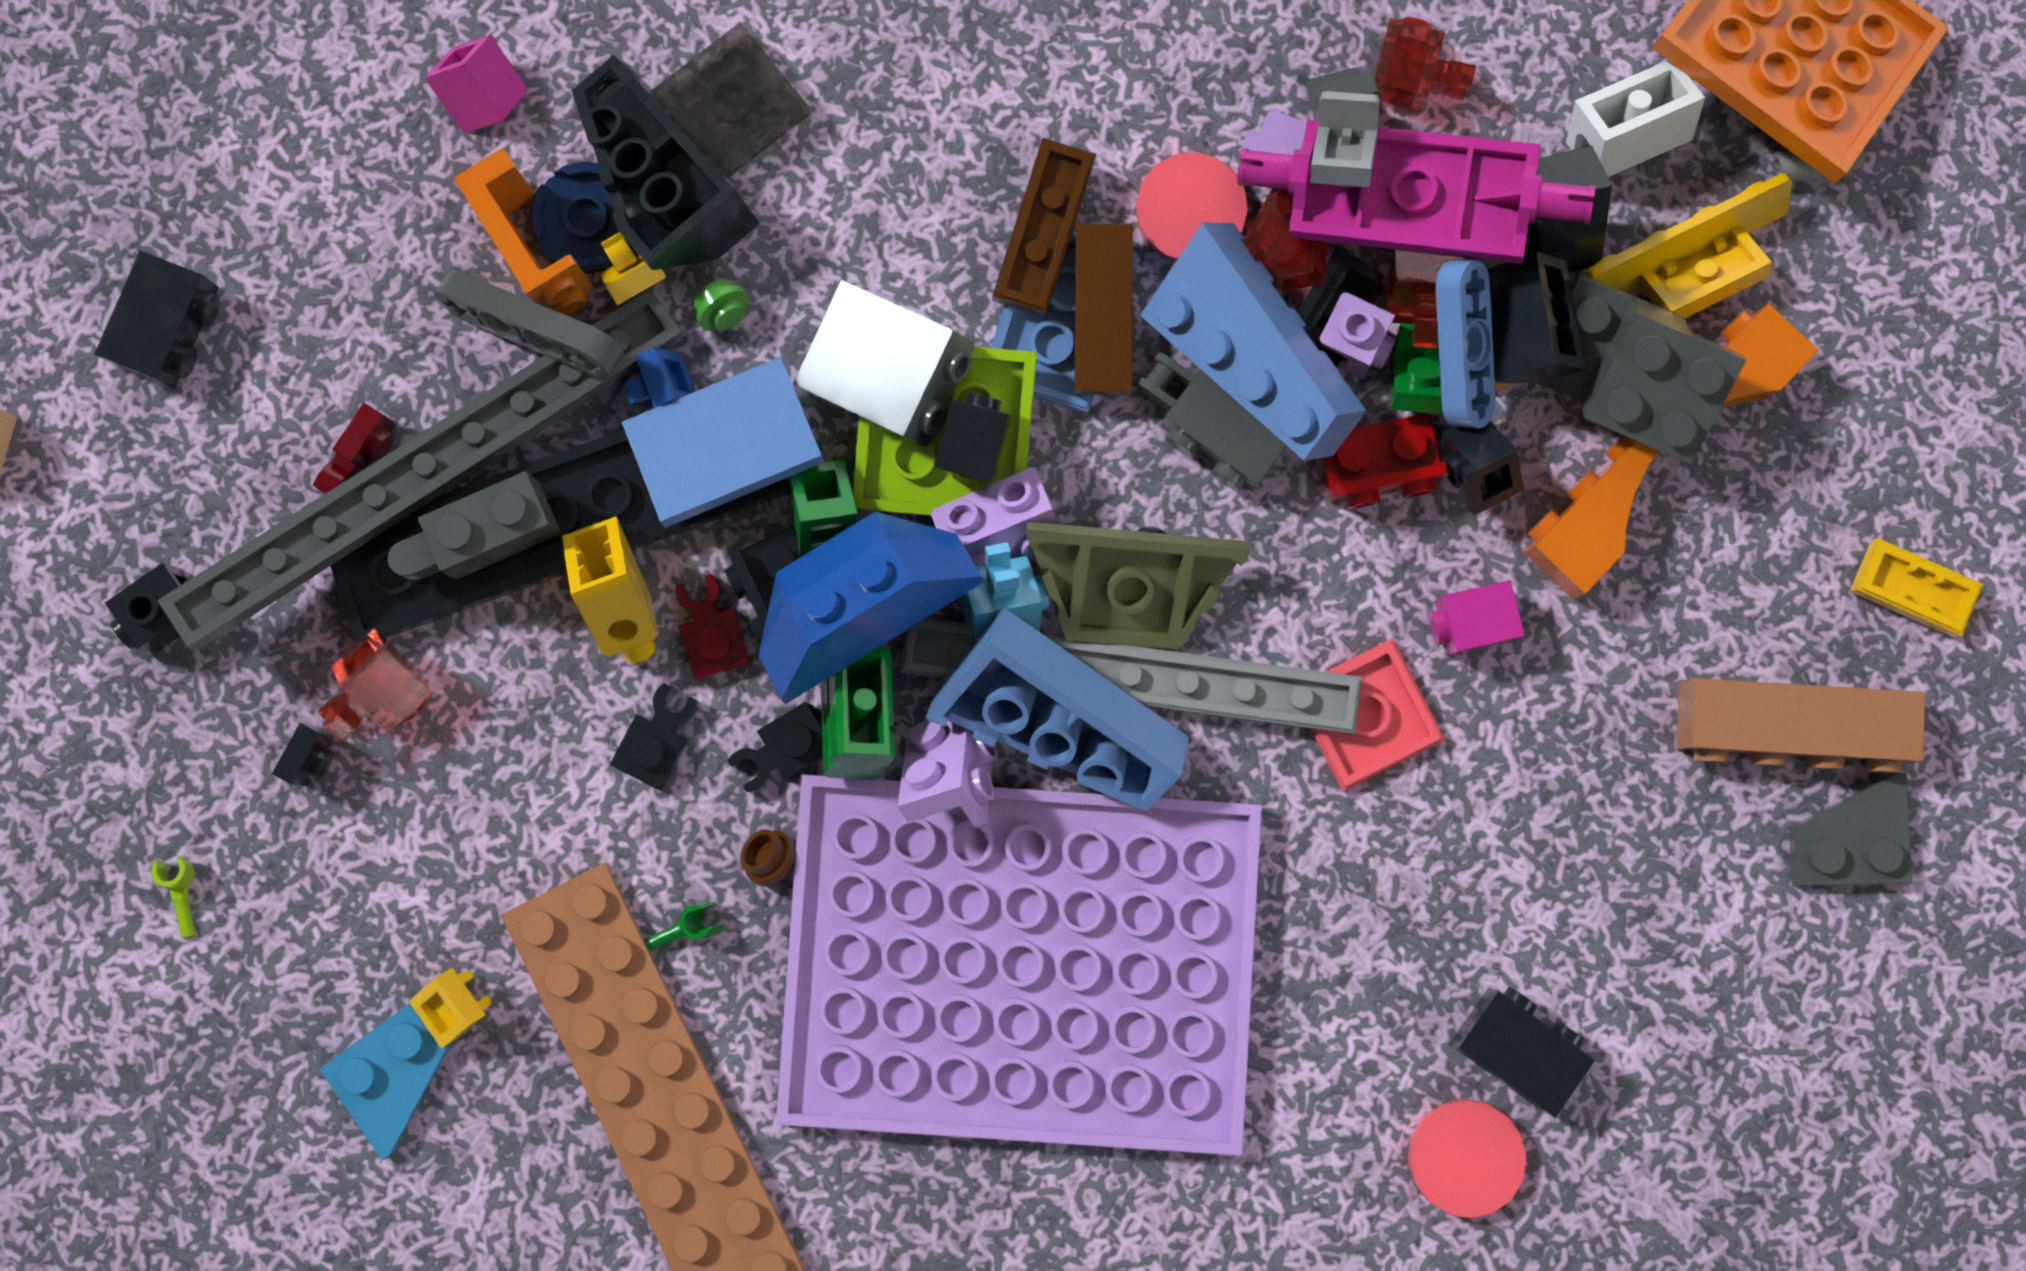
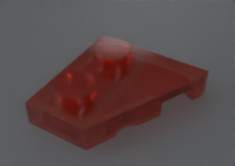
[1243,188,1328,292]

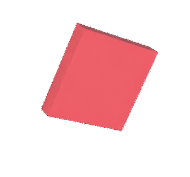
[1310,638,1445,791]

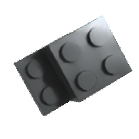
[1536,272,1746,464]

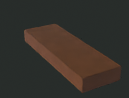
[992,138,1096,317]
[1074,223,1133,395]

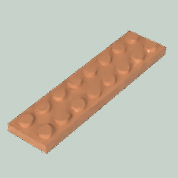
[501,863,806,1271]

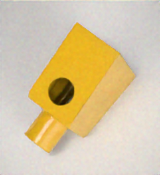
[562,516,659,663]

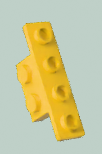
[1586,173,1792,319]

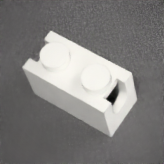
[1566,60,1705,177]

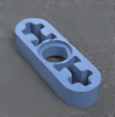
[1436,260,1495,428]

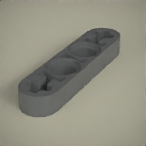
[434,270,625,379]

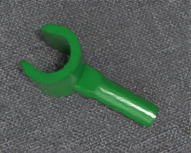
[644,902,725,952]

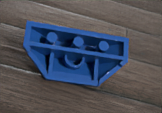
[758,512,985,704]

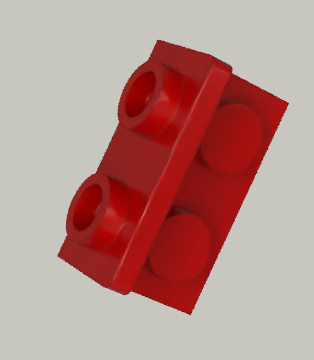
[1321,413,1449,509]

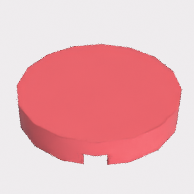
[1136,152,1248,262]
[1407,1098,1527,1218]

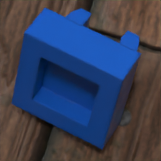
[623,347,696,408]

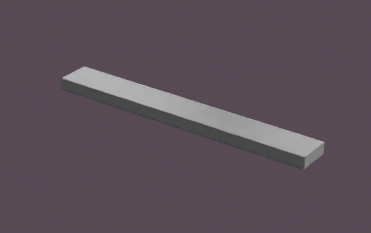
[900,618,1362,735]

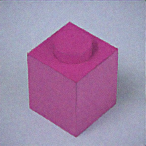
[1429,580,1525,656]

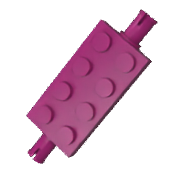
[1237,120,1596,264]

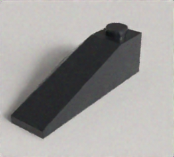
[571,55,760,270]

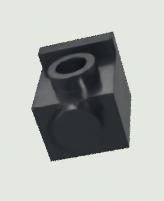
[1440,421,1524,516]

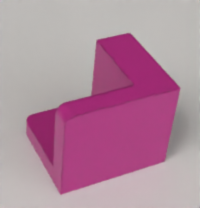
[425,34,527,133]

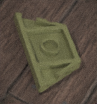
[1025,521,1249,650]

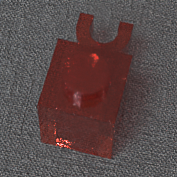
[1373,17,1476,112]
[1386,249,1464,348]
[318,628,433,743]

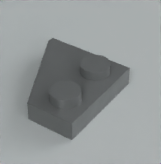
[1789,773,1912,886]

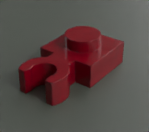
[313,402,396,494]
[675,573,751,681]

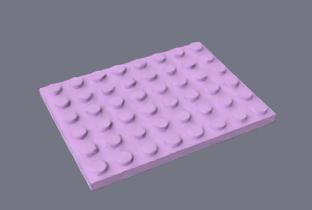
[776,775,1262,1156]

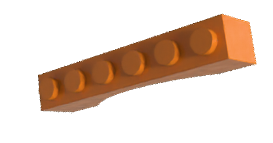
[1524,303,1819,599]

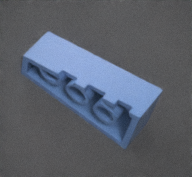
[1140,222,1366,461]
[925,607,1189,812]

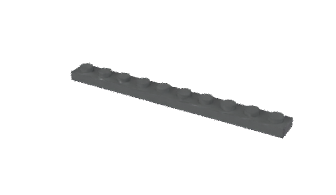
[157,289,684,652]

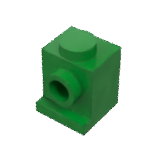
[788,459,858,555]

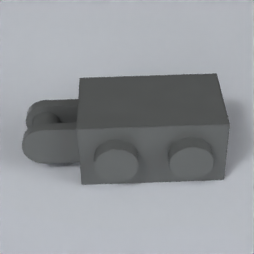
[1135,352,1287,492]
[388,471,562,580]

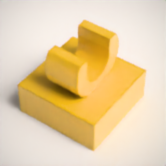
[599,232,666,305]
[409,967,491,1049]

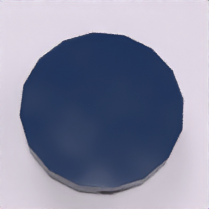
[529,161,633,274]

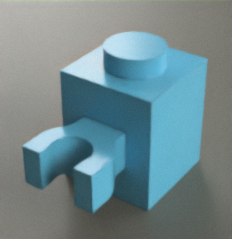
[959,542,1049,643]

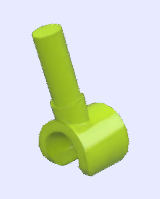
[151,855,196,938]

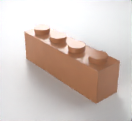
[1677,678,1925,774]

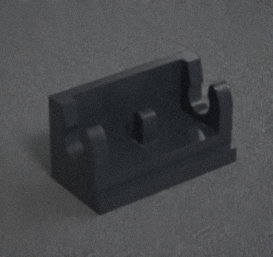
[1297,245,1385,368]

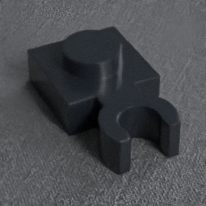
[609,683,698,791]
[727,701,823,792]

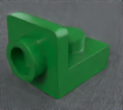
[1389,323,1443,415]

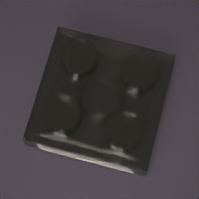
[652,22,811,179]

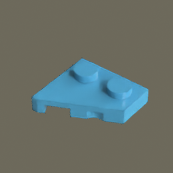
[319,1003,451,1161]

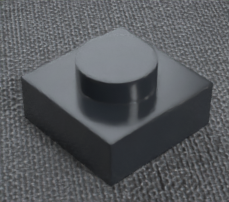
[272,723,335,786]

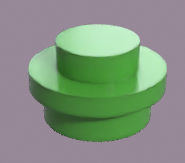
[694,279,749,331]

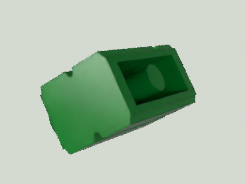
[821,647,895,780]

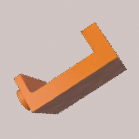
[454,148,595,316]

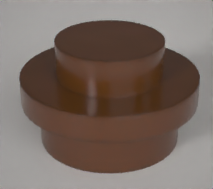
[740,830,796,887]

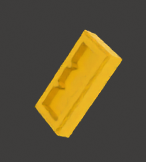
[1850,538,1984,638]

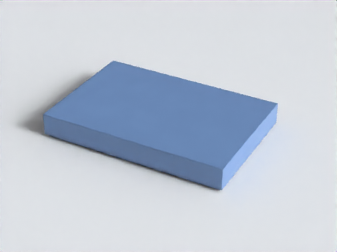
[991,234,1138,415]
[622,357,824,528]

